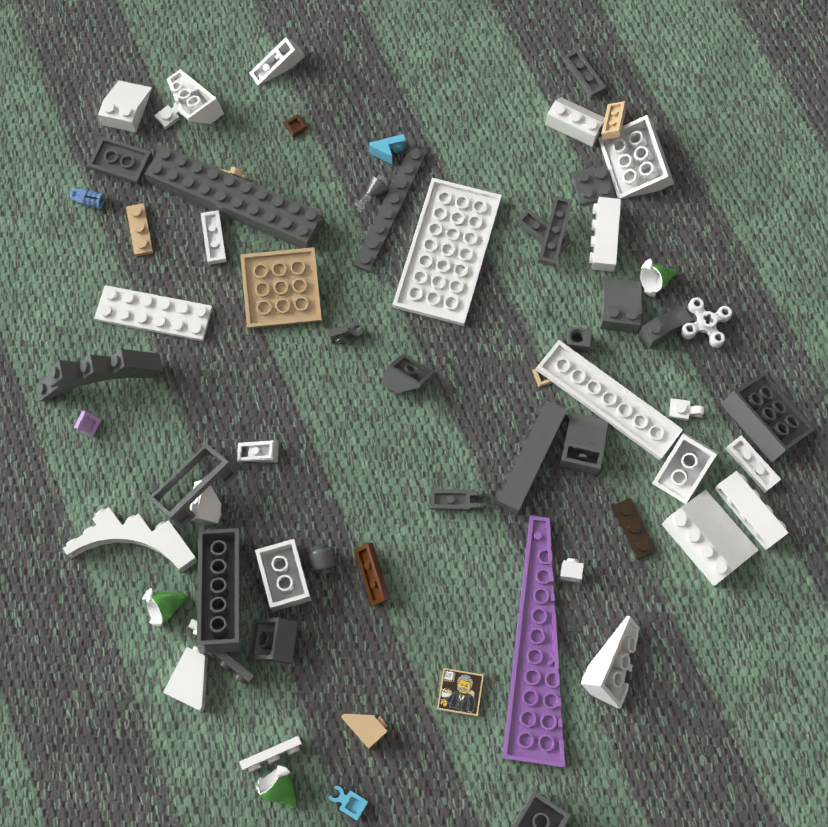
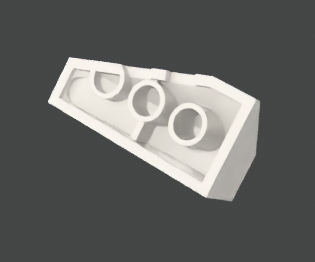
[581,616,640,709]

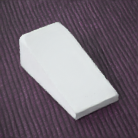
[237,441,279,463]

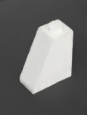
[163,646,208,712]

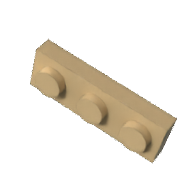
[601,101,626,139]
[126,203,153,257]

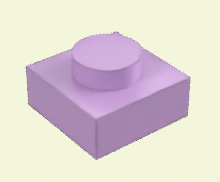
[74,411,101,437]

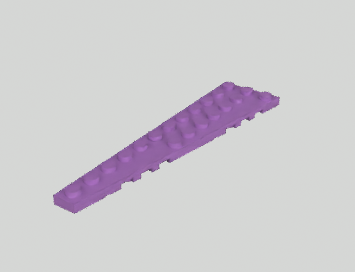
[502,515,565,768]

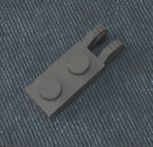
[431,489,486,511]

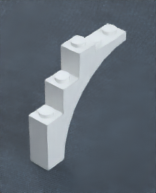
[63,507,198,572]

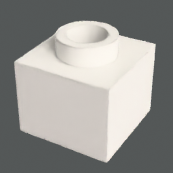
[560,559,584,583]

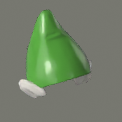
[640,258,677,298]
[143,588,187,627]
[256,765,296,809]

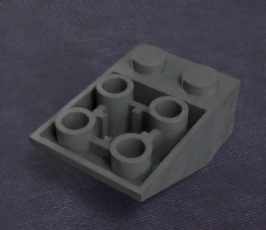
[559,413,608,475]

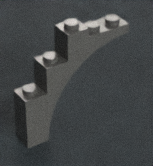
[37,349,163,402]

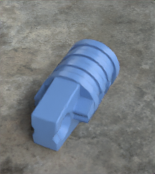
[70,188,105,209]

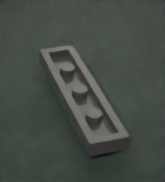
[538,196,573,267]

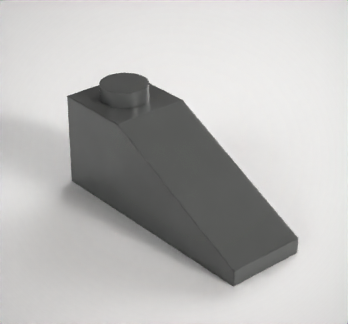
[638,306,694,349]

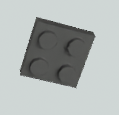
[571,166,615,206]

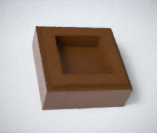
[283,114,308,138]

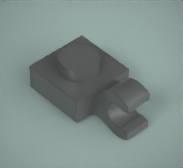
[328,322,363,344]

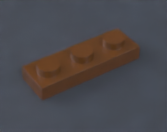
[355,543,390,607]

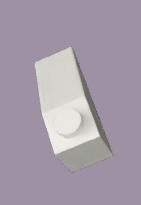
[249,37,305,86]

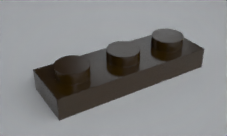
[612,498,656,560]

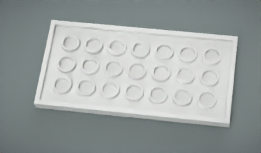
[392,178,502,326]

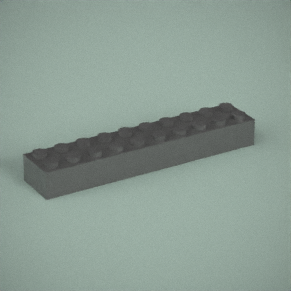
[145,145,324,248]

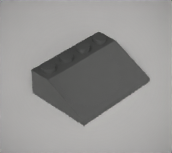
[721,372,816,462]

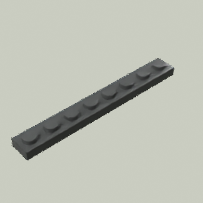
[353,146,427,273]

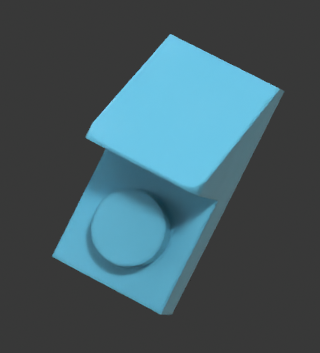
[369,134,406,165]

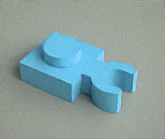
[328,786,368,821]

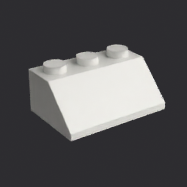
[545,97,605,147]

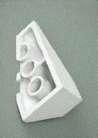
[167,69,224,124]

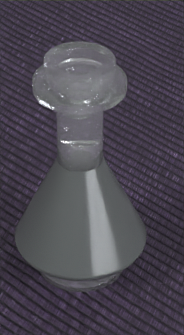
[353,175,389,212]

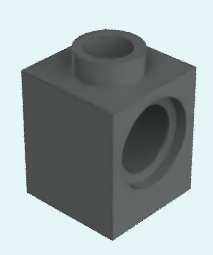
[563,326,592,353]

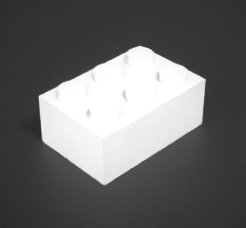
[255,539,311,612]

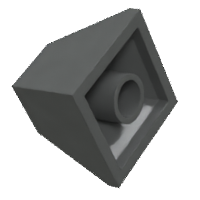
[380,354,435,393]

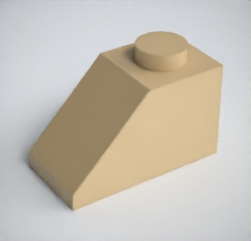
[341,714,388,750]

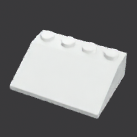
[598,115,674,199]
[661,490,758,586]

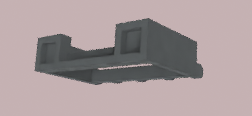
[146,442,239,529]

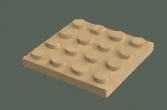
[240,247,322,329]

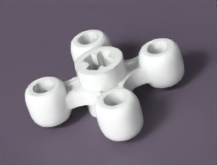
[681,297,732,348]

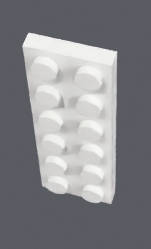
[94,285,213,342]

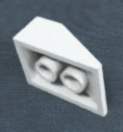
[98,80,152,132]
[652,433,718,504]

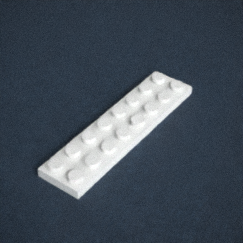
[536,340,683,460]

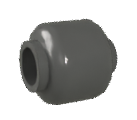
[308,544,336,575]

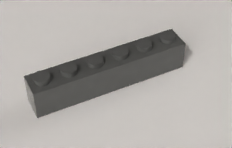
[495,400,567,515]

